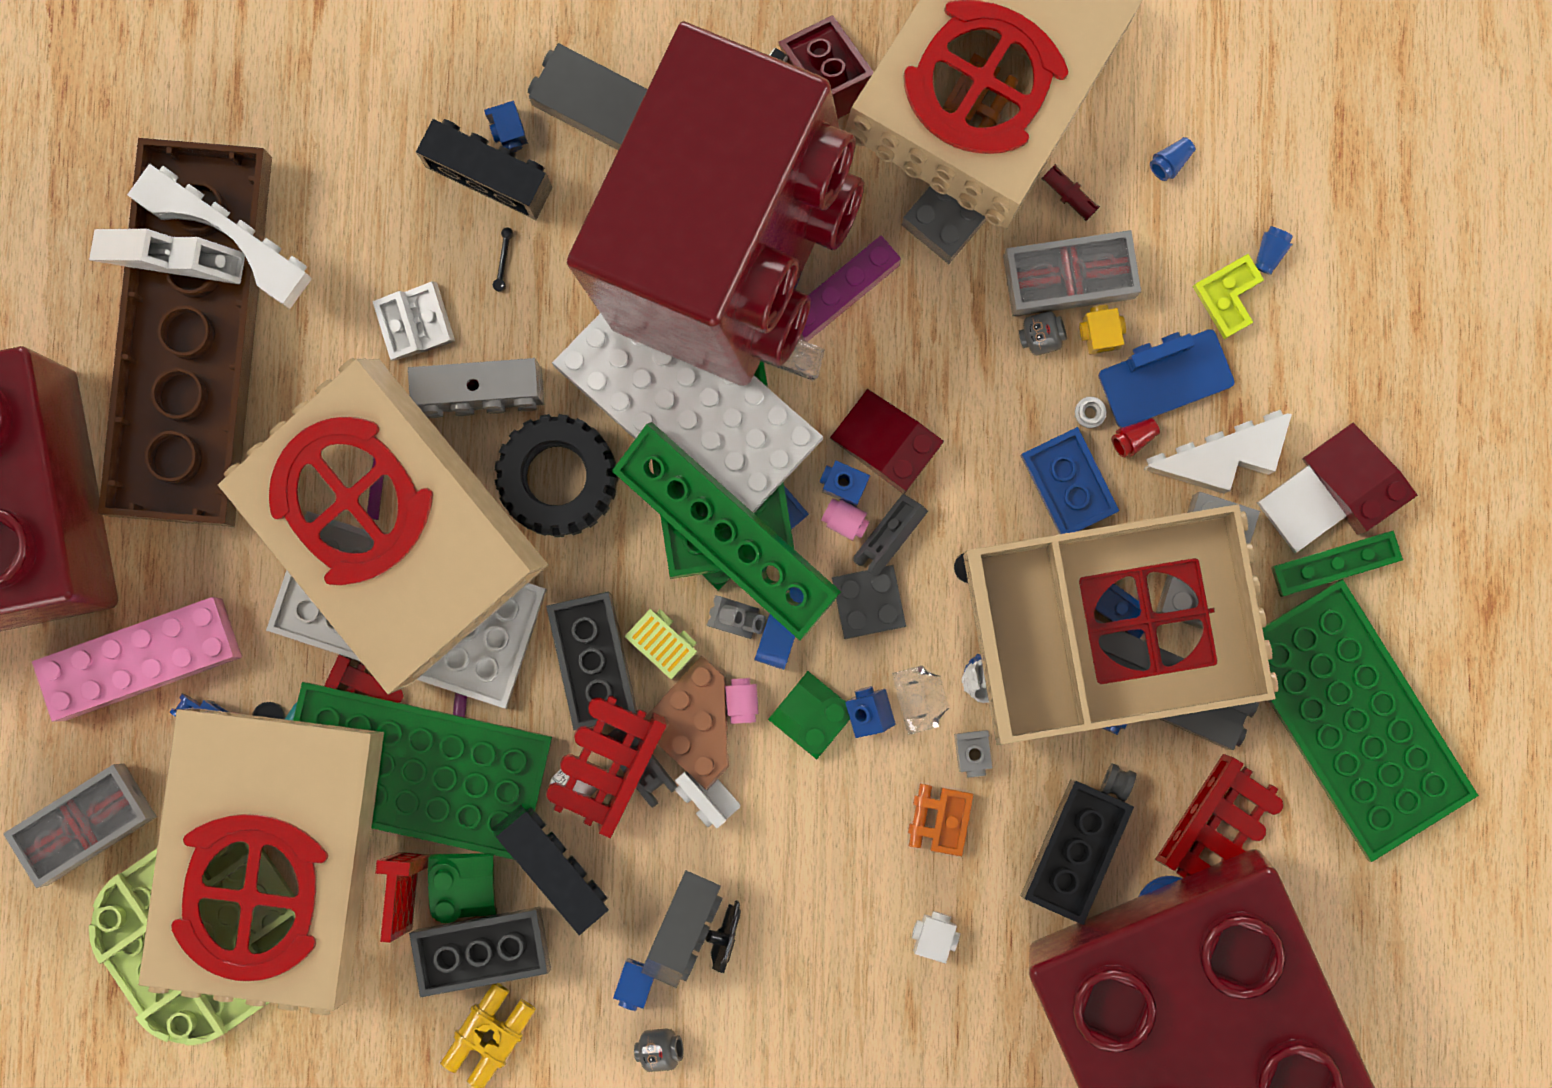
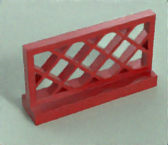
[375,852,430,943]

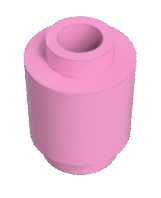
[821,498,870,541]
[725,678,759,724]

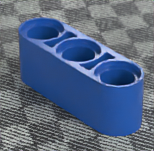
[754,587,804,670]

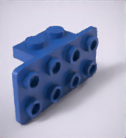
[1098,329,1235,428]

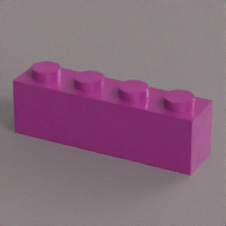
[800,235,901,345]

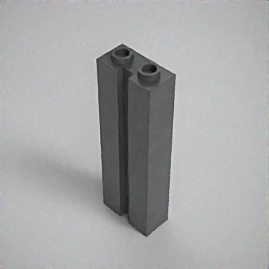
[528,43,647,150]
[1095,619,1259,750]

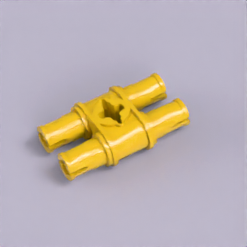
[440,983,536,1088]

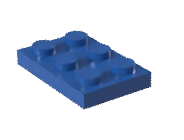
[1020,427,1119,534]

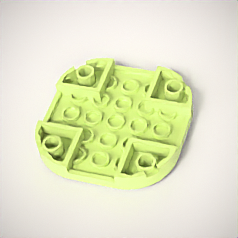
[89,842,295,1045]

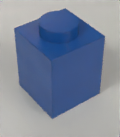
[613,958,654,1011]

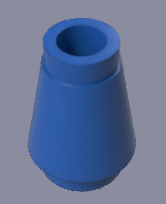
[1150,137,1196,181]
[1255,226,1293,275]

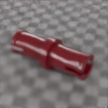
[1041,164,1100,221]

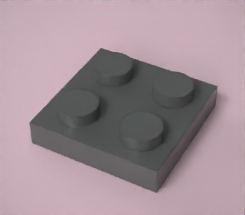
[832,565,906,639]

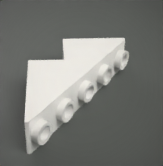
[89,229,245,284]
[1144,410,1292,494]

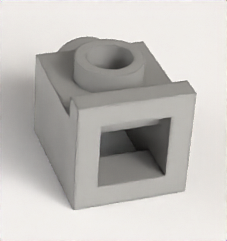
[954,730,992,778]

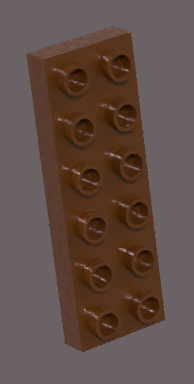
[98,138,272,527]

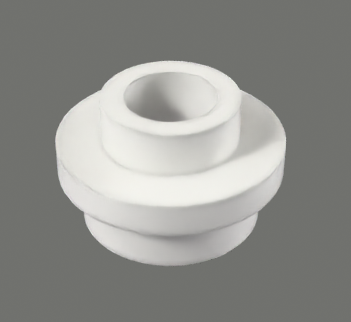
[1075,397,1107,428]

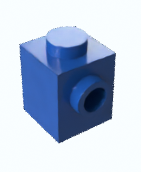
[820,460,870,507]
[845,686,896,738]

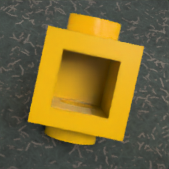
[1079,305,1126,355]

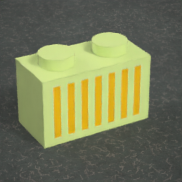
[625,609,698,680]

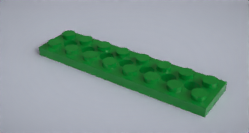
[612,422,841,641]

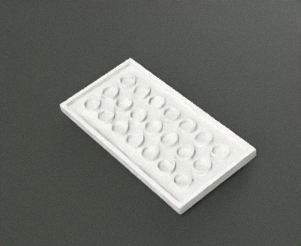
[552,313,823,513]
[266,511,547,709]

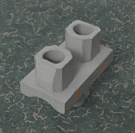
[707,595,766,639]

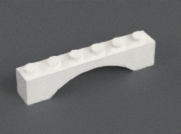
[127,164,312,309]

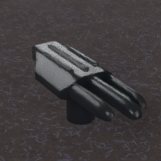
[705,900,741,973]

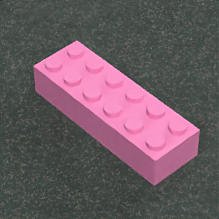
[32,597,242,722]

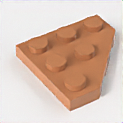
[645,656,729,790]

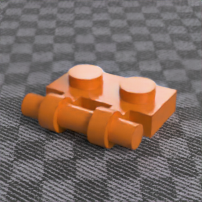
[943,53,1019,128]
[908,783,974,857]

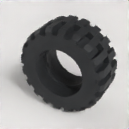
[494,414,618,537]

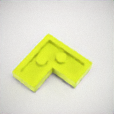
[1192,254,1264,340]

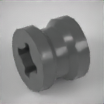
[1100,763,1136,802]

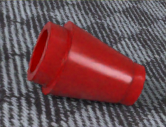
[1111,418,1160,458]

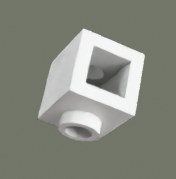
[912,911,960,964]

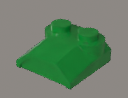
[768,671,850,760]
[428,853,497,923]

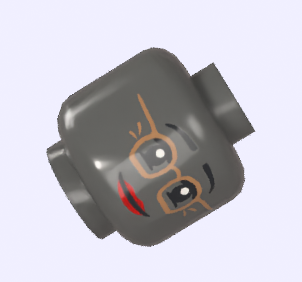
[1019,311,1067,356]
[634,1028,684,1072]

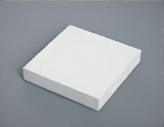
[1257,466,1347,553]

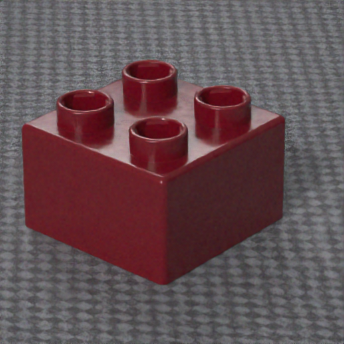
[567,21,864,386]
[0,346,118,632]
[1029,849,1375,1088]

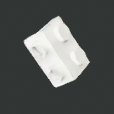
[675,771,740,829]

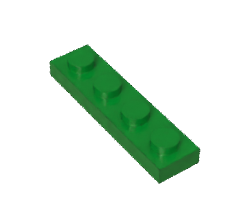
[1271,530,1403,597]

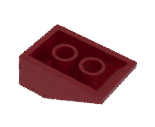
[778,15,874,119]
[830,389,944,494]
[1302,422,1418,535]

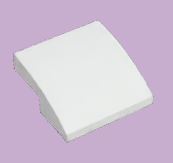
[372,281,455,361]

